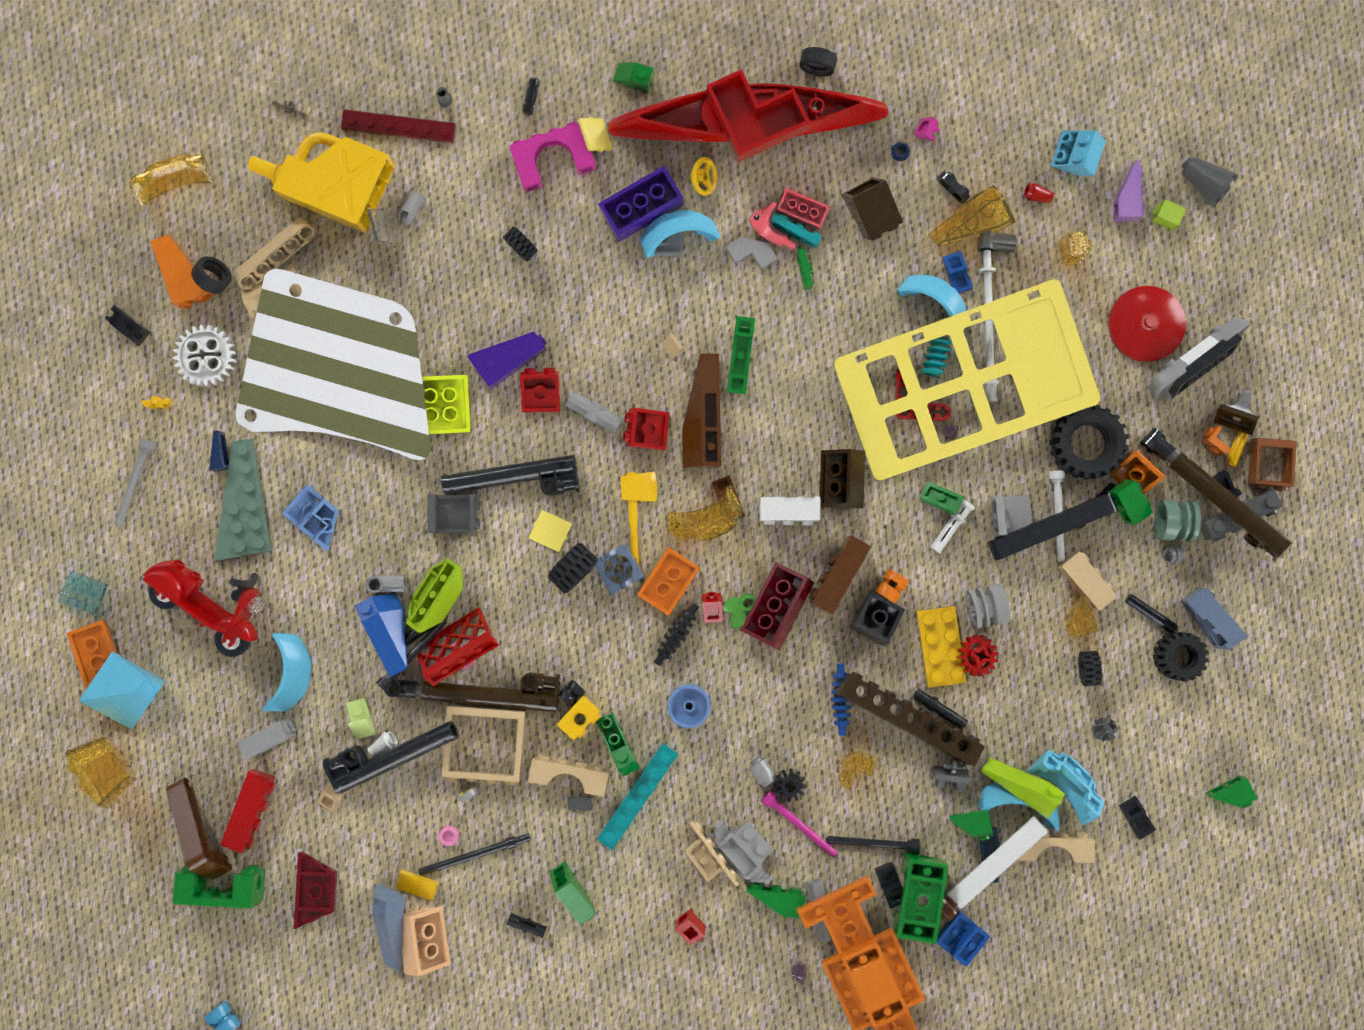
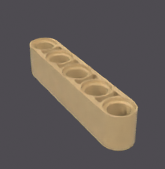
[234,218,315,290]

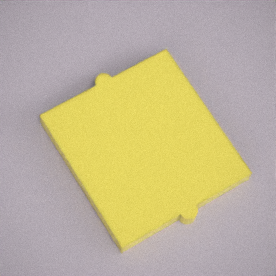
[578,117,613,153]
[529,510,572,552]

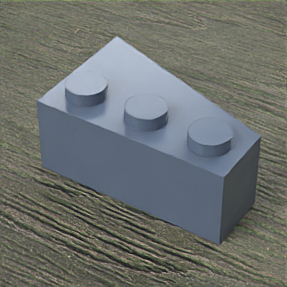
[1181,588,1248,650]

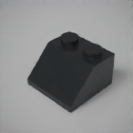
[849,591,905,646]

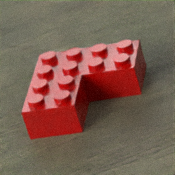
[706,69,810,162]

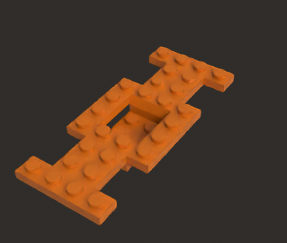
[797,875,925,1030]

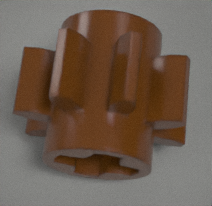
[940,897,958,921]

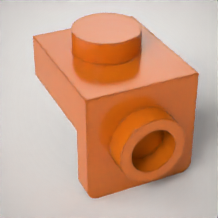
[1201,425,1231,456]

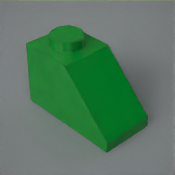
[613,62,654,93]
[1206,775,1258,808]
[949,810,994,841]

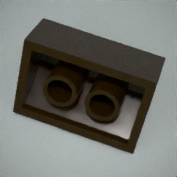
[819,449,865,509]

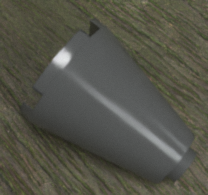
[1182,157,1239,207]

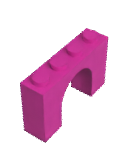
[509,122,597,193]

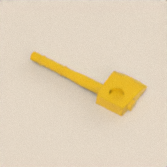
[621,472,657,565]

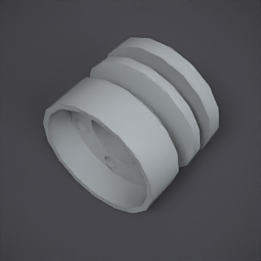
[966,583,1010,629]

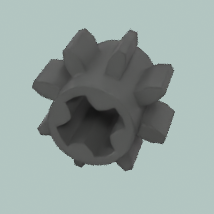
[1092,717,1118,742]

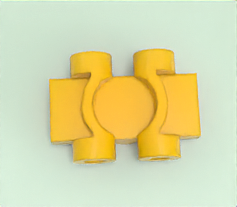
[141,396,172,410]

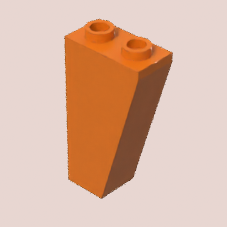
[150,235,215,309]

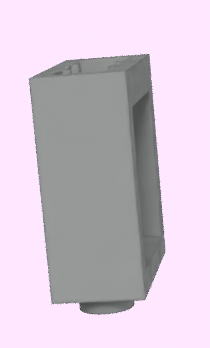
[236,718,297,760]

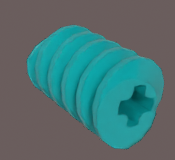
[921,337,953,378]

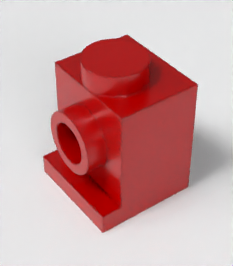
[675,908,706,945]

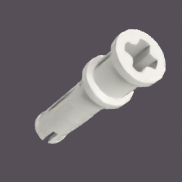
[930,500,975,554]

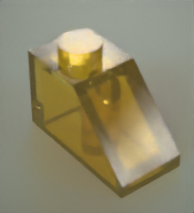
[1065,594,1099,639]

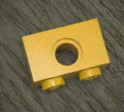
[557,695,601,740]

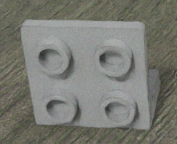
[991,495,1032,536]

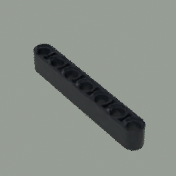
[987,492,1119,561]

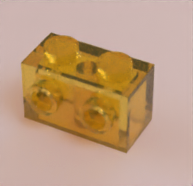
[1058,230,1092,267]

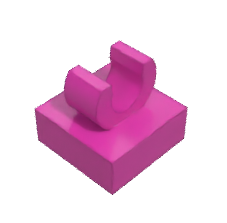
[913,117,940,141]

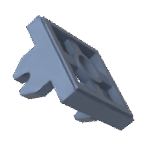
[595,543,645,595]

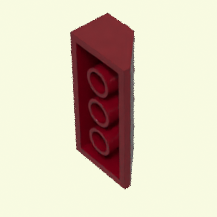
[740,562,815,651]

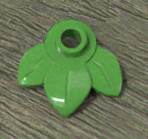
[722,594,756,628]

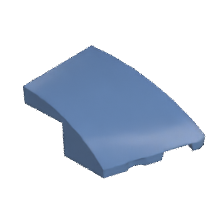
[281,484,339,551]

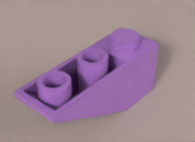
[1113,160,1144,222]

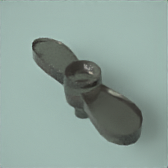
[272,101,306,116]

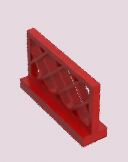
[417,607,499,686]

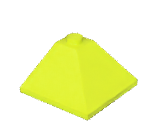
[422,375,470,434]

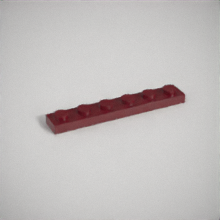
[341,109,456,143]

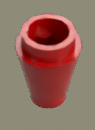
[1024,182,1054,203]

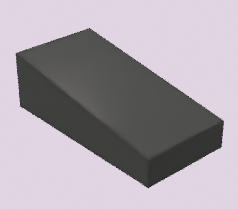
[568,797,592,810]

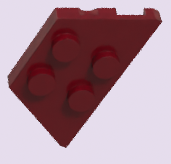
[293,852,338,929]

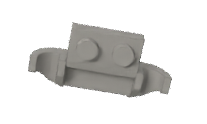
[713,819,773,885]

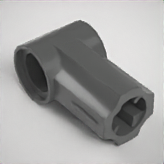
[977,229,1017,252]

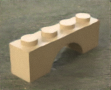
[528,754,610,797]
[1012,832,1095,863]

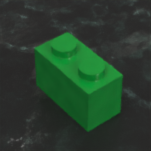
[1108,479,1153,526]

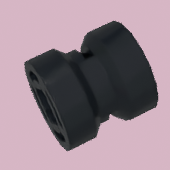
[559,679,586,707]

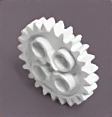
[173,325,237,387]

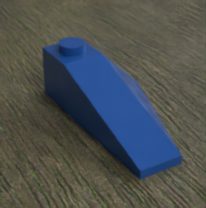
[355,593,408,677]

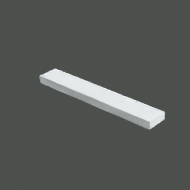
[947,816,1048,909]

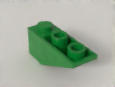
[596,712,641,777]
[746,883,806,919]

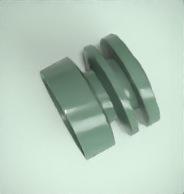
[1154,500,1201,541]

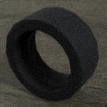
[799,47,837,77]
[191,256,232,294]

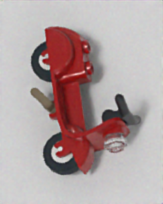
[142,559,265,657]

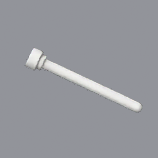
[1049,471,1065,563]

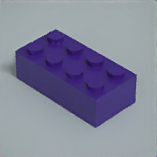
[598,166,684,242]

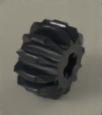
[773,768,807,802]

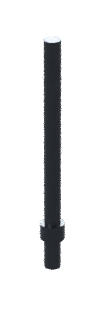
[418,833,531,876]

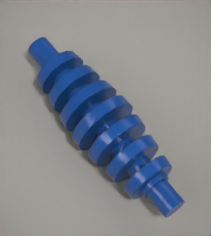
[831,663,852,736]

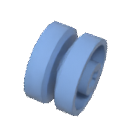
[668,683,711,728]

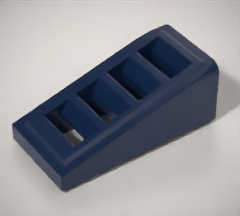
[209,430,229,472]

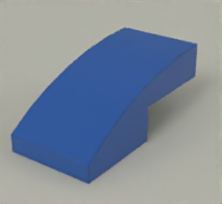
[942,251,973,294]

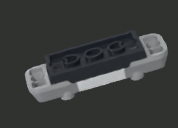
[1149,316,1251,401]

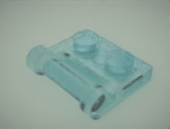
[58,571,108,616]

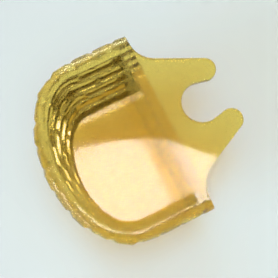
[65,736,137,809]

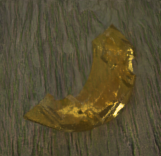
[130,154,214,206]
[667,485,742,541]

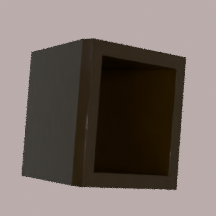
[841,177,903,240]

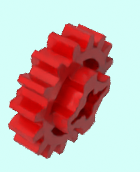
[957,635,999,677]

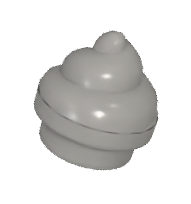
[1163,545,1184,565]

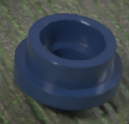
[891,142,910,162]

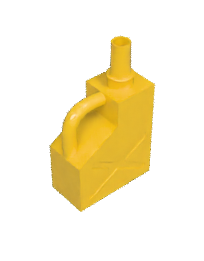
[248,132,395,234]

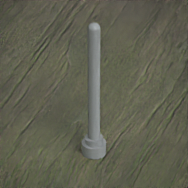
[115,438,156,527]

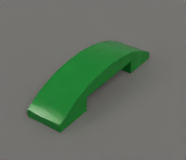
[727,316,755,395]

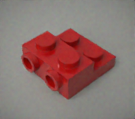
[520,367,561,412]
[622,407,670,451]

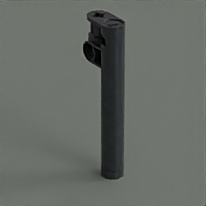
[441,455,580,496]
[323,721,459,794]

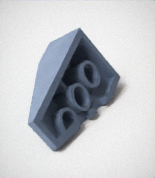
[372,884,404,971]

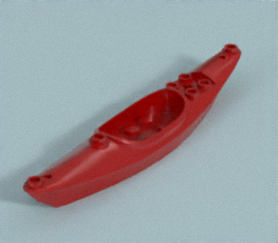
[608,83,889,142]

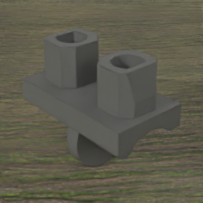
[933,758,971,791]

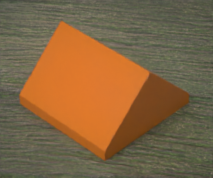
[1110,450,1166,495]

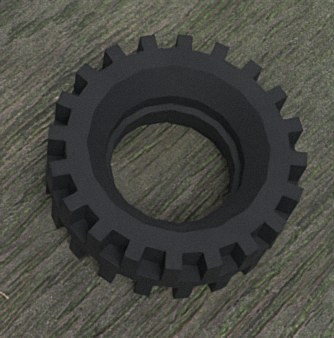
[1049,405,1129,480]

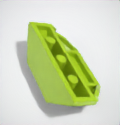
[406,557,463,633]

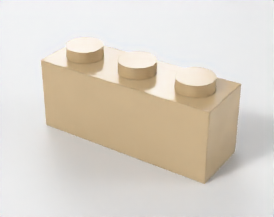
[1057,552,1117,611]

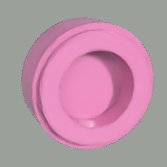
[439,825,459,846]

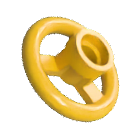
[690,157,718,196]

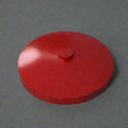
[1108,286,1186,362]

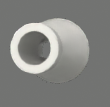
[368,731,398,757]

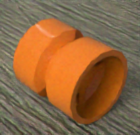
[874,569,909,604]

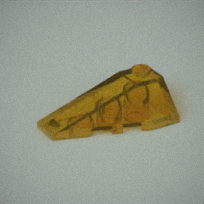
[929,185,1015,247]

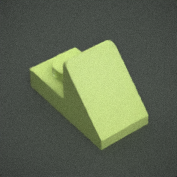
[346,697,376,740]

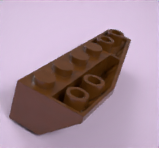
[682,353,721,468]

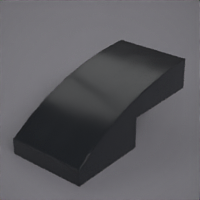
[1118,795,1156,840]
[874,862,903,909]

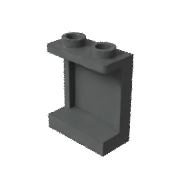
[427,494,480,533]

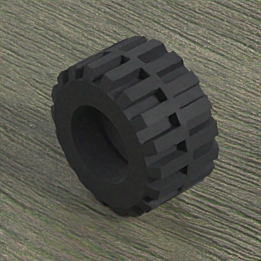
[547,543,598,594]
[1153,632,1209,681]

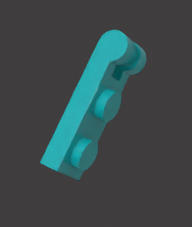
[771,214,821,248]

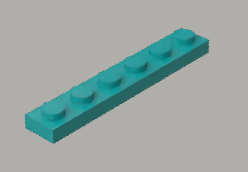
[596,743,678,850]

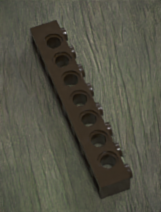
[835,671,985,767]

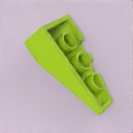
[981,758,1065,819]

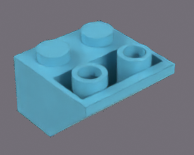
[1051,130,1106,176]

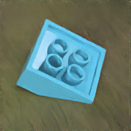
[79,651,165,730]

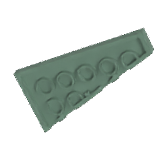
[214,438,272,562]

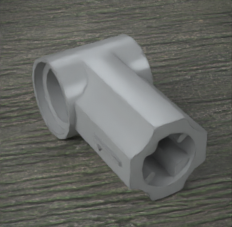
[365,575,406,593]

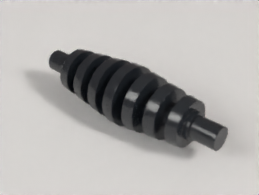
[654,603,699,666]

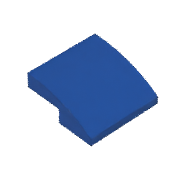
[937,909,991,967]

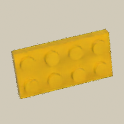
[916,606,967,688]

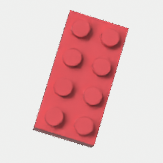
[776,188,830,231]

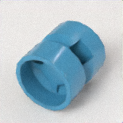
[203,1001,241,1030]

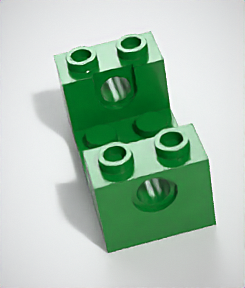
[893,852,949,944]
[172,865,265,909]

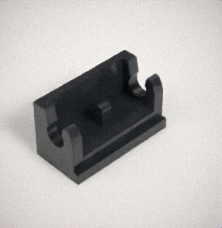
[105,305,151,346]

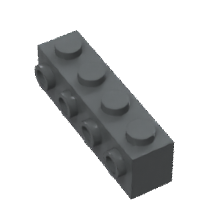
[1200,489,1283,542]

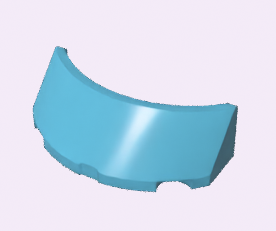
[640,210,721,259]
[896,275,967,317]
[262,632,312,711]
[1027,750,1104,825]
[978,782,1059,831]

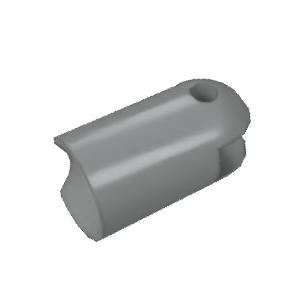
[396,190,425,225]

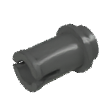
[436,87,453,107]

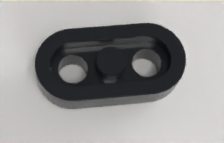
[937,171,970,204]

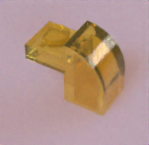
[839,751,878,789]

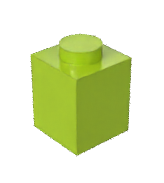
[1152,199,1186,230]

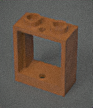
[1248,437,1297,491]

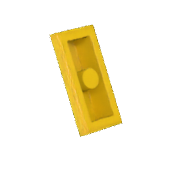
[396,870,439,901]

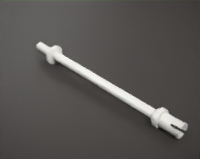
[979,250,999,402]

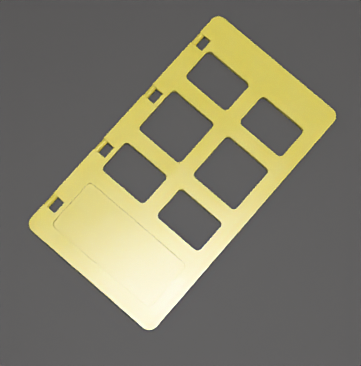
[834,279,1100,480]

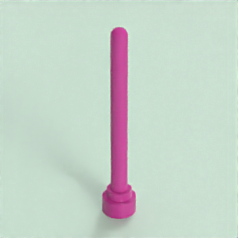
[760,790,837,857]

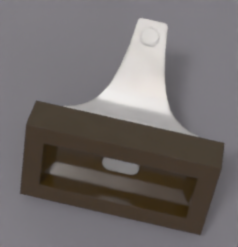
[1214,389,1259,435]

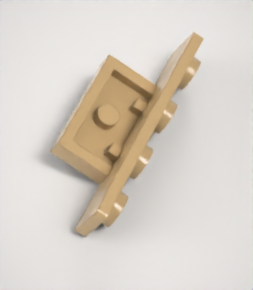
[683,820,739,887]

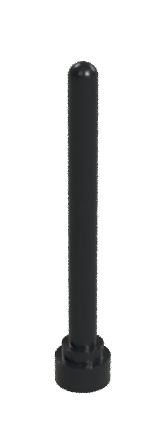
[375,619,447,693]
[826,836,920,855]

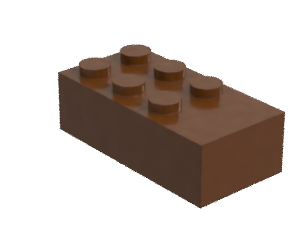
[809,535,872,615]

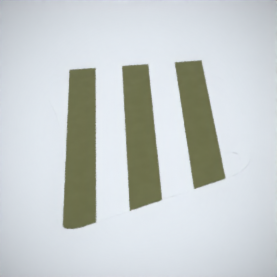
[235,269,431,460]

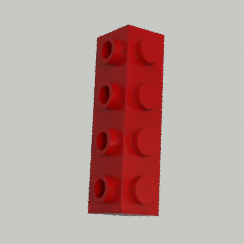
[220,769,276,853]

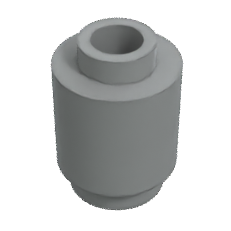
[749,756,776,787]

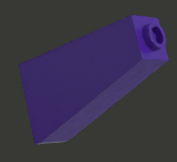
[467,331,547,390]

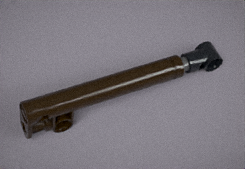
[1140,428,1293,561]
[384,672,561,713]

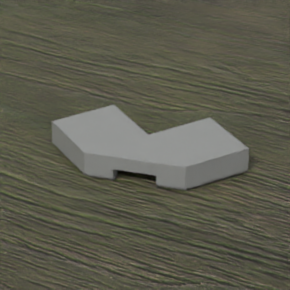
[726,237,778,270]

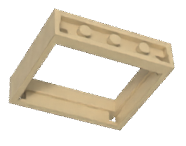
[441,705,527,785]

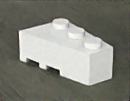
[759,497,820,525]

